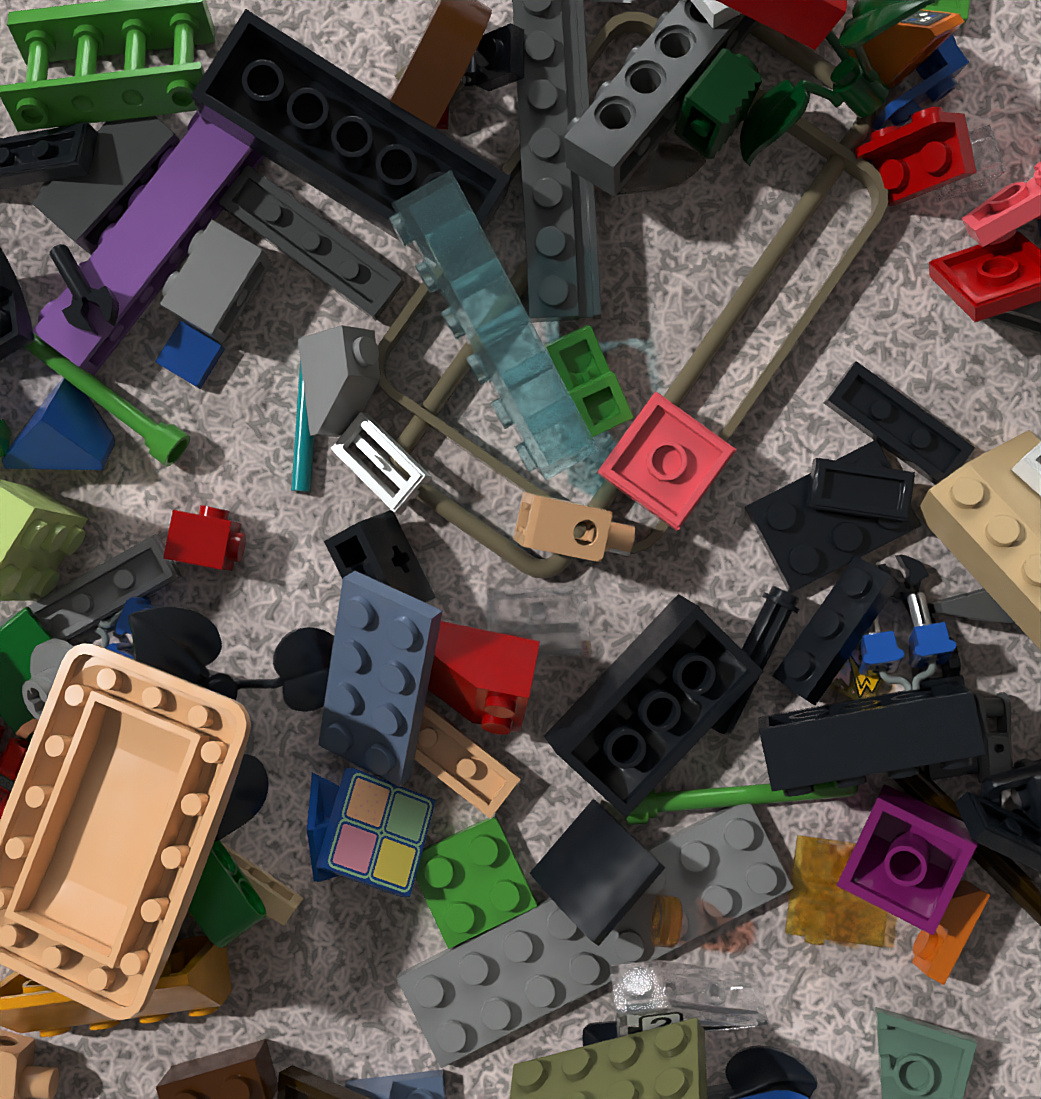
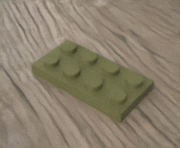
[509,1017,707,1099]

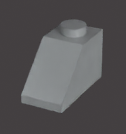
[298,325,381,437]

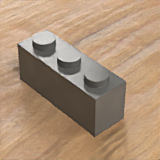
[32,116,180,255]

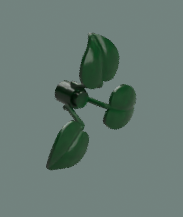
[740,0,935,166]

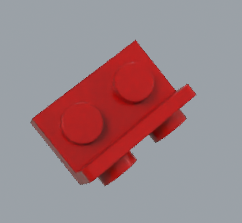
[855,106,977,206]

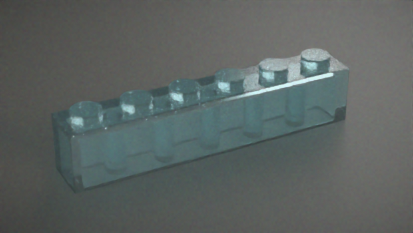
[389,170,599,480]

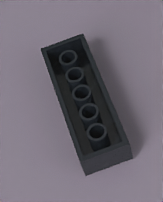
[191,9,511,276]

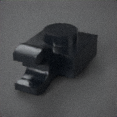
[462,23,524,91]

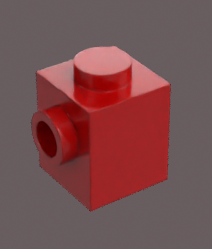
[163,505,246,571]

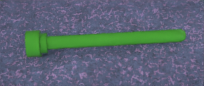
[24,333,190,467]
[625,781,859,825]

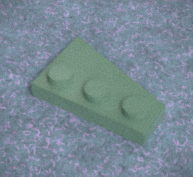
[875,1007,977,1099]

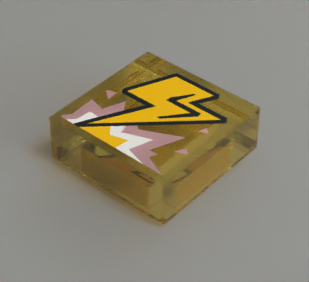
[829,646,884,700]

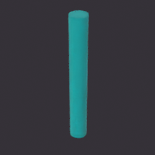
[291,361,314,492]

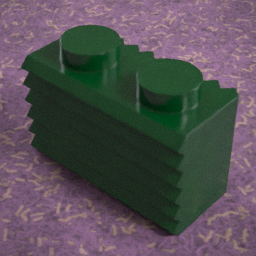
[674,48,762,159]

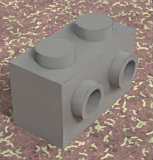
[160,220,272,344]

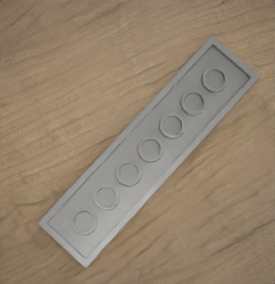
[397,804,794,1068]

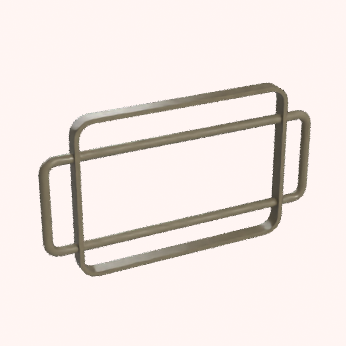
[378,12,888,578]

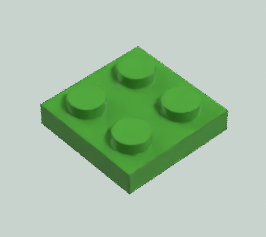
[415,814,538,949]

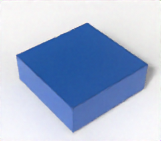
[155,321,225,389]

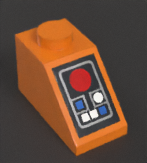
[846,9,965,90]

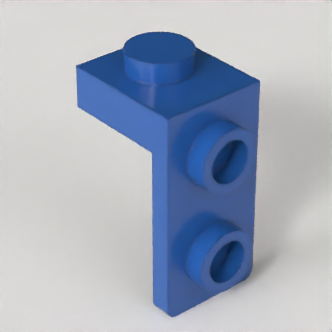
[873,34,969,131]

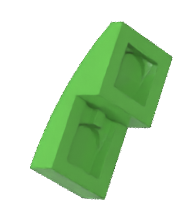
[543,325,634,439]

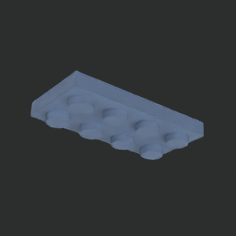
[318,571,443,787]

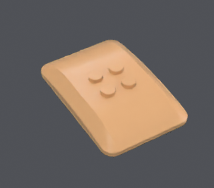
[0,643,251,1020]

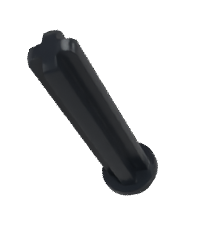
[711,586,800,736]

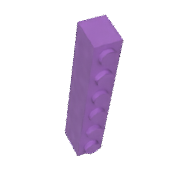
[32,111,265,375]

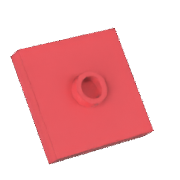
[596,391,737,531]

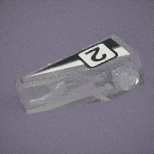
[610,960,768,1038]

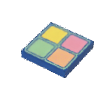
[315,768,436,897]

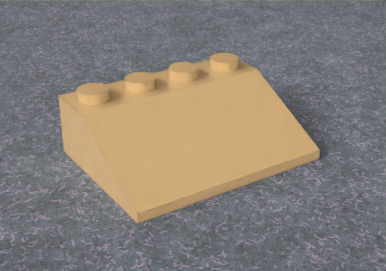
[916,430,1041,650]

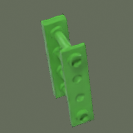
[0,0,215,132]

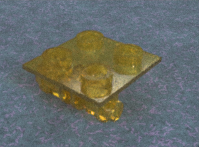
[784,835,888,947]

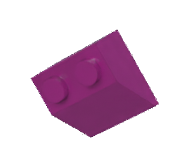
[837,784,977,935]

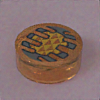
[651,894,683,949]

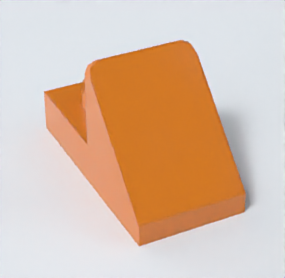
[912,880,990,985]

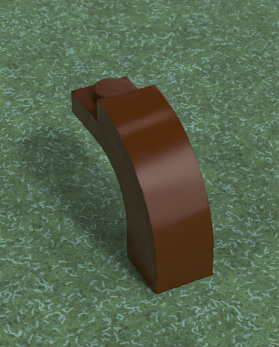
[390,0,492,128]

